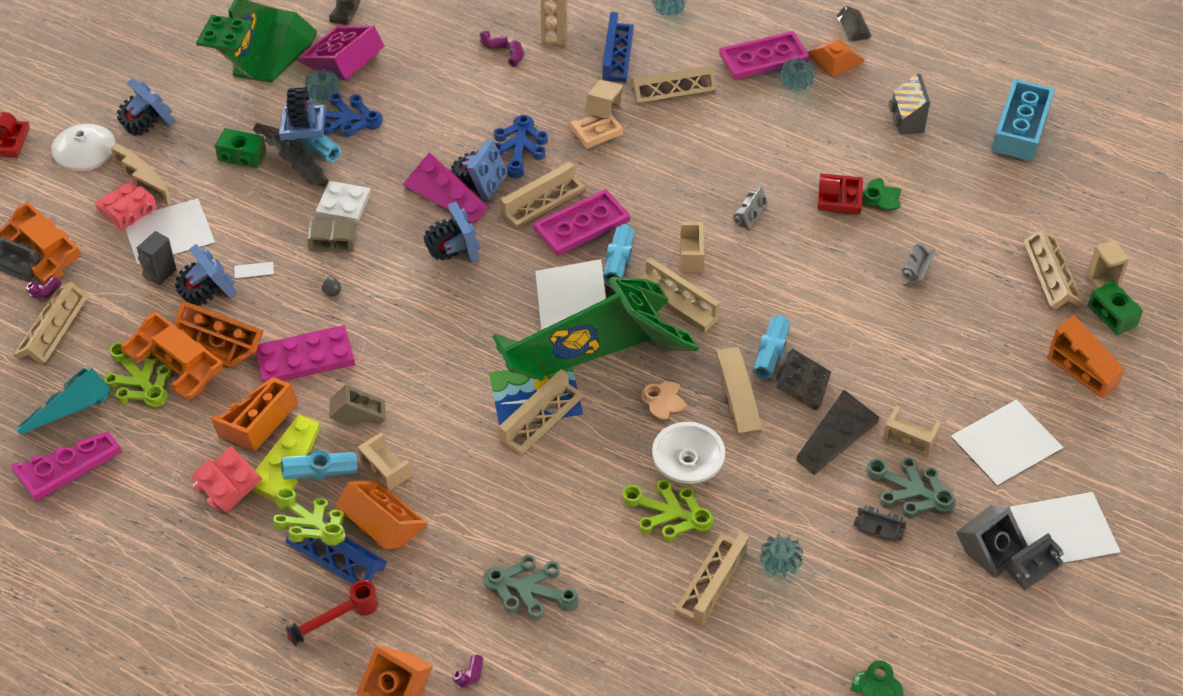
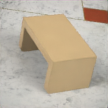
[585,79,624,119]
[680,222,704,273]
[1086,240,1130,289]
[883,405,941,457]
[358,433,412,491]

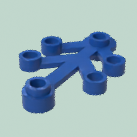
[323,92,383,137]
[494,115,548,179]

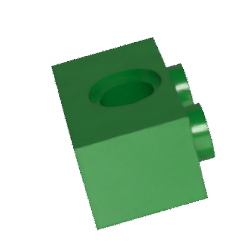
[215,128,267,168]
[1088,281,1143,335]

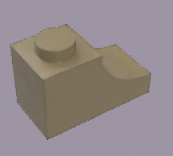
[330,385,385,426]

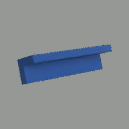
[602,12,634,83]
[285,516,387,584]

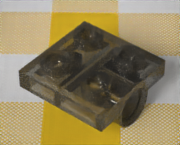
[775,349,831,411]

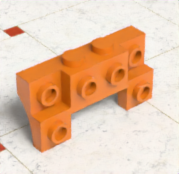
[0,201,81,285]
[121,311,223,402]

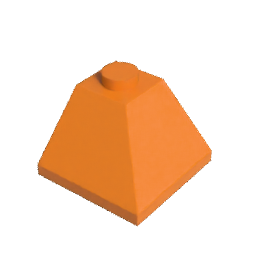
[807,37,864,77]
[357,645,433,696]

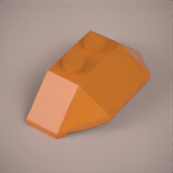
[174,300,264,368]

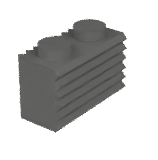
[136,231,177,285]

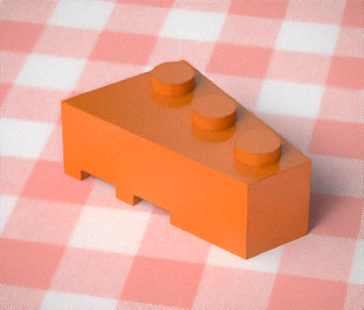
[1047,314,1125,398]
[211,377,298,452]

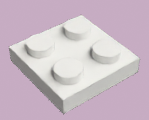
[316,181,371,225]

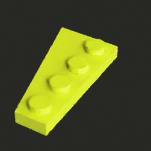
[251,414,320,501]

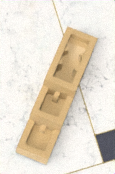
[111,143,171,206]
[715,347,762,435]

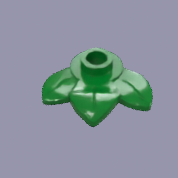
[862,178,901,210]
[850,660,903,696]

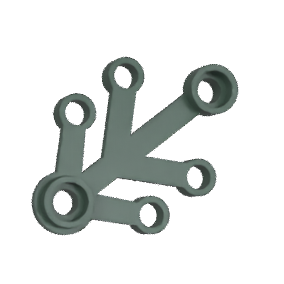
[866,457,956,518]
[483,555,579,621]

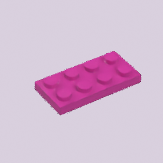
[719,31,810,80]
[533,189,630,257]
[256,325,355,383]

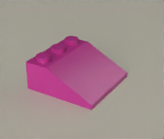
[297,25,385,80]

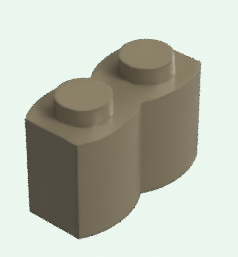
[308,218,355,253]

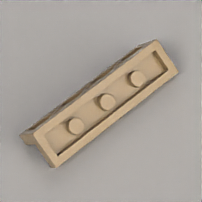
[540,0,567,45]
[630,65,717,103]
[500,161,585,229]
[1023,228,1084,310]
[640,257,720,333]
[14,282,88,365]
[499,369,583,456]
[675,533,749,626]

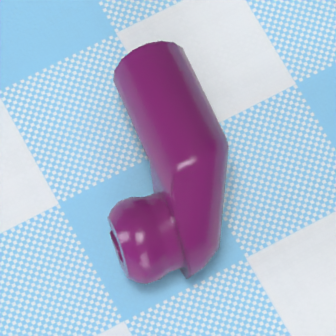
[479,31,508,48]
[507,40,525,67]
[26,276,62,298]
[453,655,484,688]

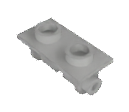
[733,186,768,230]
[902,242,936,286]

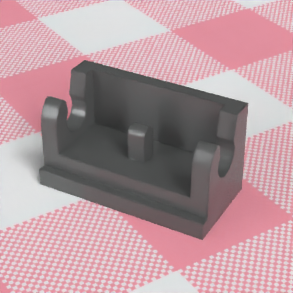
[0,236,40,282]
[1006,533,1064,590]

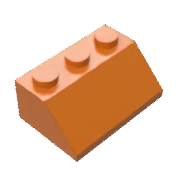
[335,481,428,550]

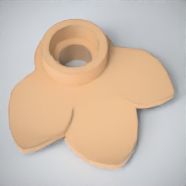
[641,381,687,420]

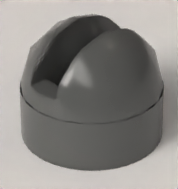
[322,276,341,296]

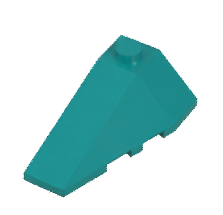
[15,365,111,434]

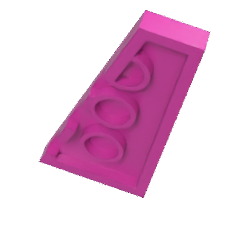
[402,152,489,224]
[10,432,122,502]

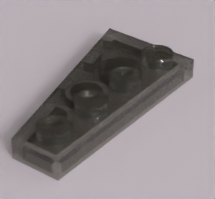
[252,123,329,187]
[797,390,879,475]

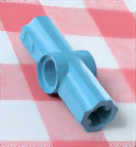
[298,135,342,163]
[603,224,635,285]
[753,315,791,380]
[281,450,357,481]

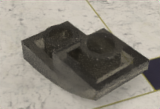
[329,0,360,25]

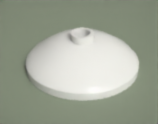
[51,124,116,171]
[652,422,725,484]

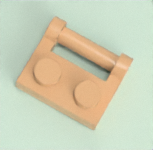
[568,114,623,149]

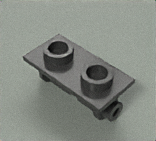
[853,506,907,541]

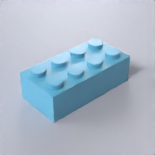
[992,79,1055,161]

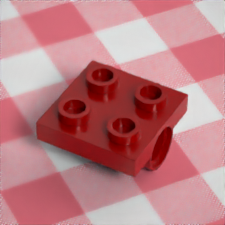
[0,112,30,157]
[817,173,863,214]

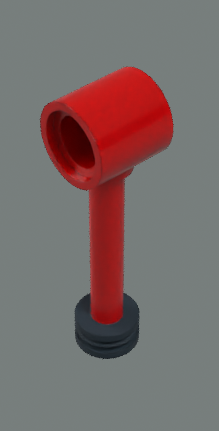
[285,580,378,646]

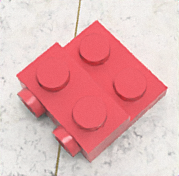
[95,181,157,231]
[191,445,263,513]

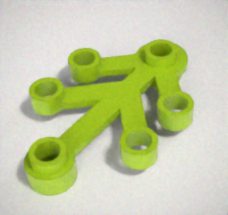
[104,342,172,407]
[622,479,714,542]
[273,488,345,546]

